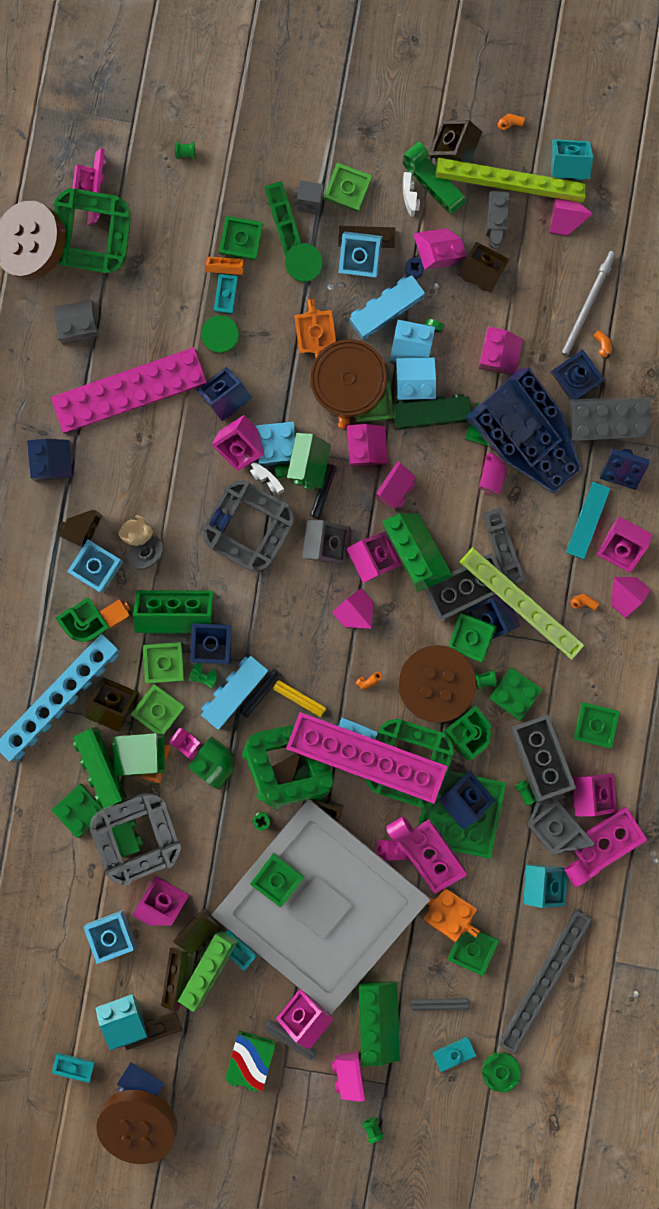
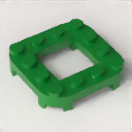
[53,188,132,273]
[366,719,454,807]
[242,724,333,810]

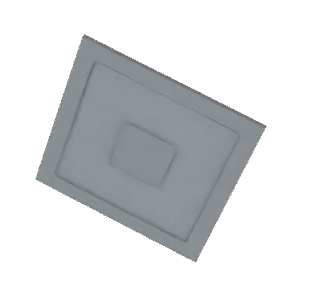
[212,799,430,1014]

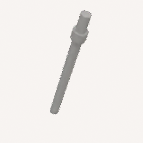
[561,251,616,356]

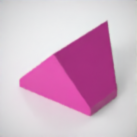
[549,198,593,236]
[611,577,651,618]
[332,588,374,629]

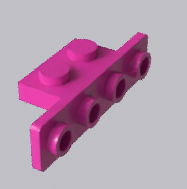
[73,148,106,226]

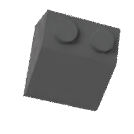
[55,300,99,344]
[302,520,350,565]

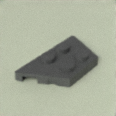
[527,797,594,855]

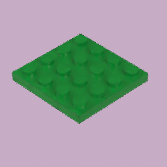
[418,770,506,859]

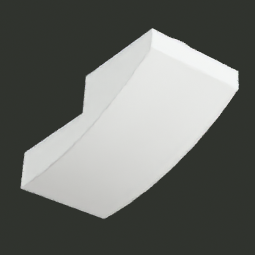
[403,172,420,217]
[250,462,284,495]

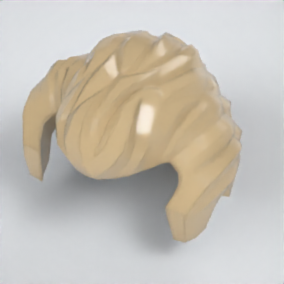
[119,515,153,546]

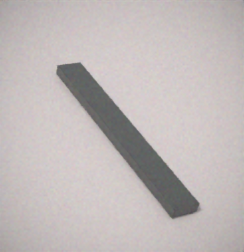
[497,909,593,1055]

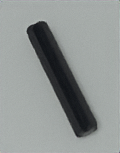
[310,464,337,519]
[240,669,282,718]

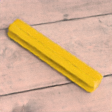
[273,680,326,717]

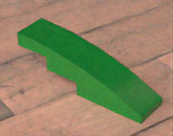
[264,181,301,257]

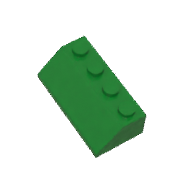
[382,513,452,593]
[133,590,213,633]
[73,727,127,808]
[359,981,400,1067]

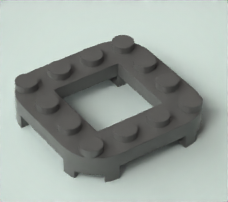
[203,480,294,572]
[90,793,181,885]

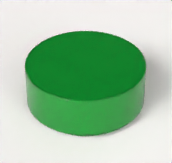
[425,319,445,333]

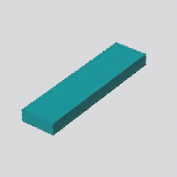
[565,482,610,560]

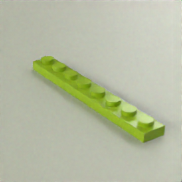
[436,158,585,203]
[460,547,584,660]

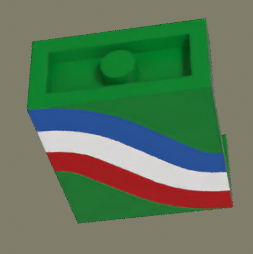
[225,1030,276,1092]

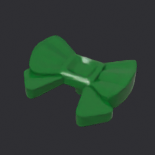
[189,663,217,689]

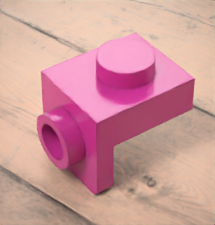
[169,728,204,760]
[376,839,407,861]

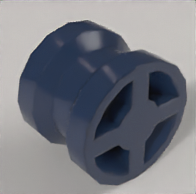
[405,257,424,280]
[209,508,232,532]

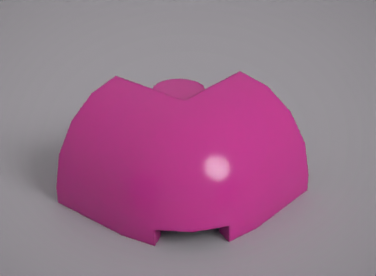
[478,453,506,496]

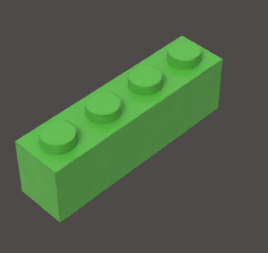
[178,931,238,1012]

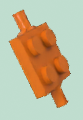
[294,299,336,359]
[423,888,480,943]

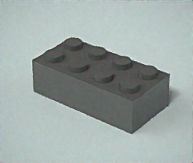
[569,396,650,441]
[423,553,503,622]
[510,715,576,802]

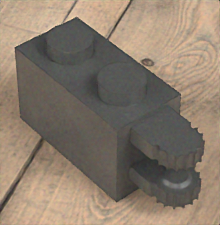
[485,191,509,249]

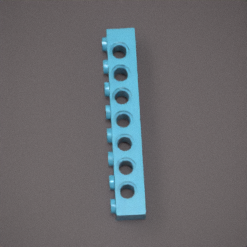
[0,634,120,762]

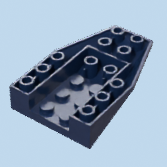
[465,368,582,494]

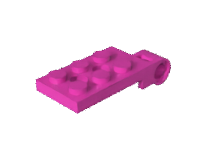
[564,807,647,887]
[386,816,467,894]

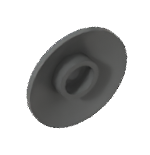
[128,536,164,569]

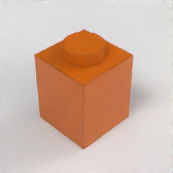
[100,599,132,629]

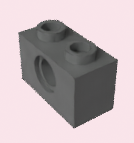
[294,180,323,215]

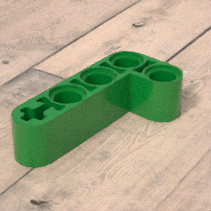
[402,142,467,215]

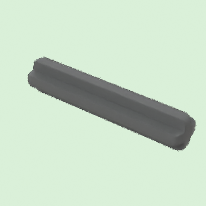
[411,998,469,1011]
[265,1020,316,1060]

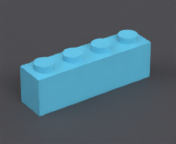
[349,275,425,341]
[201,656,269,730]

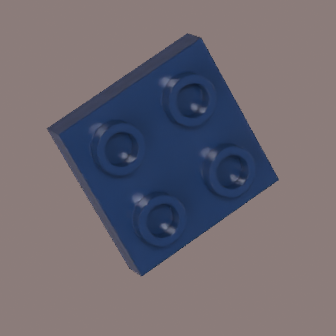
[551,349,605,400]
[600,449,650,490]

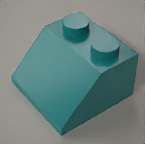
[551,139,593,181]
[523,865,568,908]
[96,994,148,1051]

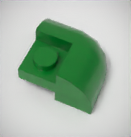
[55,597,110,642]
[444,706,491,760]
[188,736,234,790]

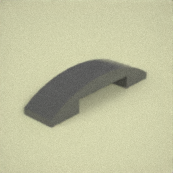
[483,507,525,584]

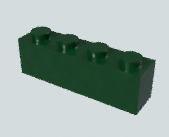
[393,394,471,430]

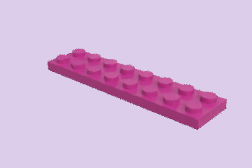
[51,347,207,434]
[286,712,448,804]

